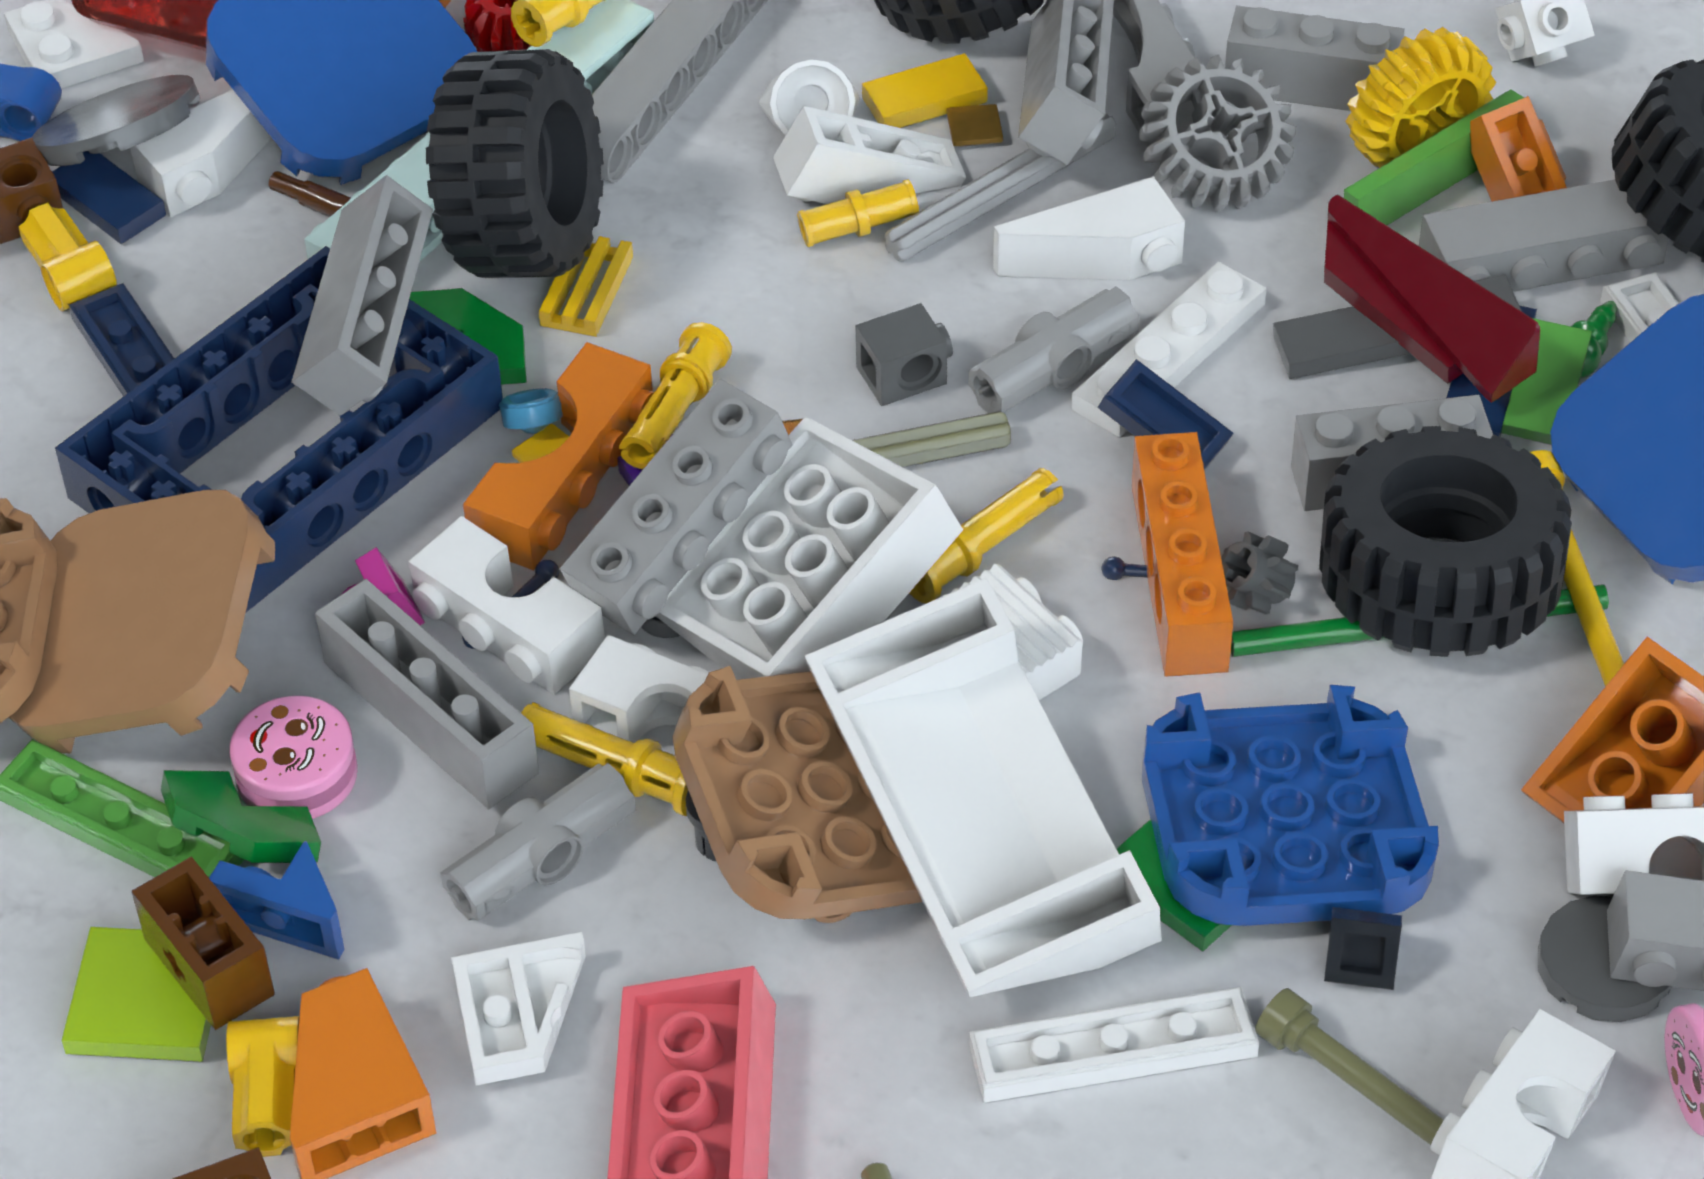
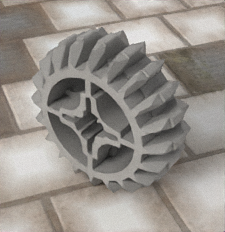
[1139,54,1297,212]

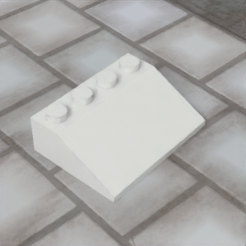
[656,416,963,680]

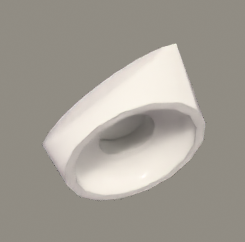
[759,59,860,135]

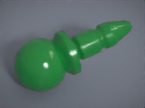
[1571,301,1617,378]

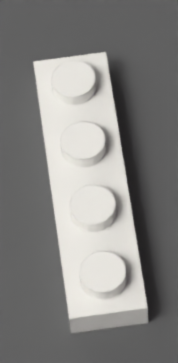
[1072,261,1266,438]

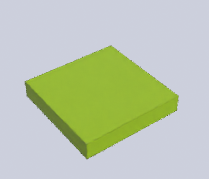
[61,927,211,1062]

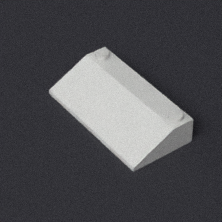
[805,578,1162,997]

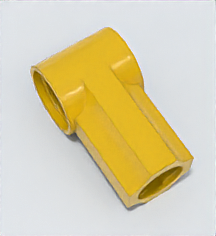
[19,203,117,312]
[226,1016,300,1157]

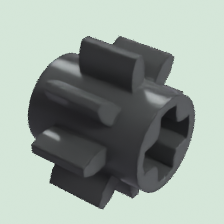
[1221,531,1298,614]

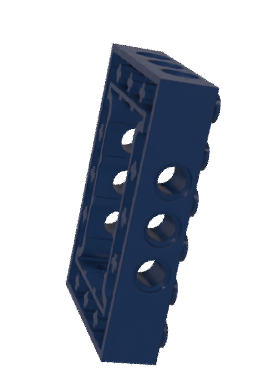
[55,246,503,612]

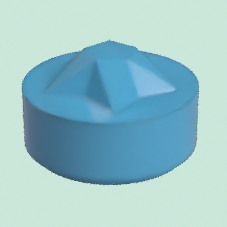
[499,388,563,434]

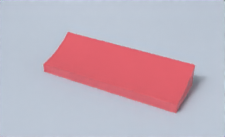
[607,966,776,1179]

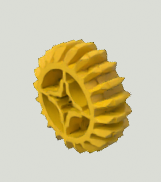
[1345,27,1496,168]

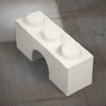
[408,516,605,695]
[569,635,709,743]
[1564,793,1704,895]
[1430,1009,1616,1179]

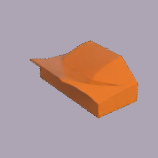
[1470,96,1567,202]

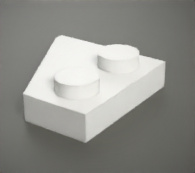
[4,0,144,89]
[451,932,586,1086]

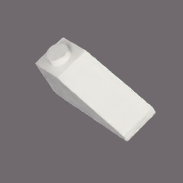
[130,89,272,218]
[773,106,966,204]
[993,176,1185,280]

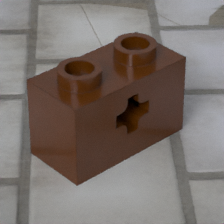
[131,856,275,1030]

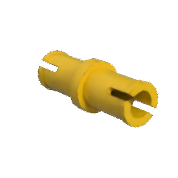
[797,179,919,247]

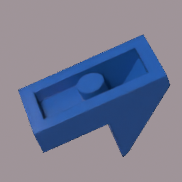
[209,841,345,960]

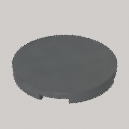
[32,75,201,166]

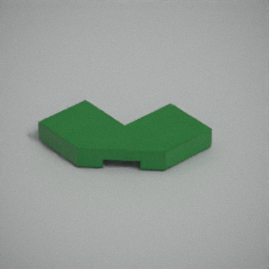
[409,288,527,385]
[161,770,321,863]

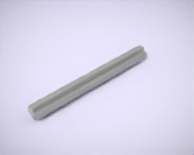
[885,111,1117,261]

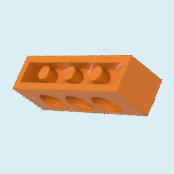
[1131,432,1233,677]

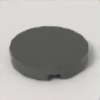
[1538,895,1672,1022]

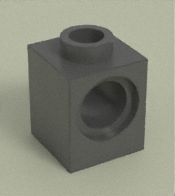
[855,303,953,406]

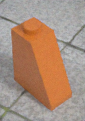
[290,968,437,1179]

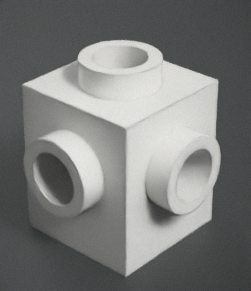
[1495,0,1595,66]

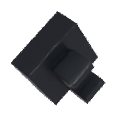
[1324,907,1402,990]

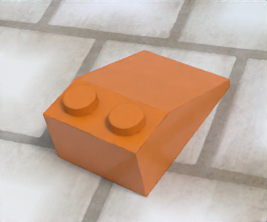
[1521,636,1704,824]

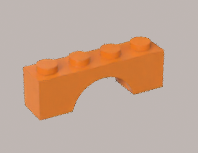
[463,342,654,571]

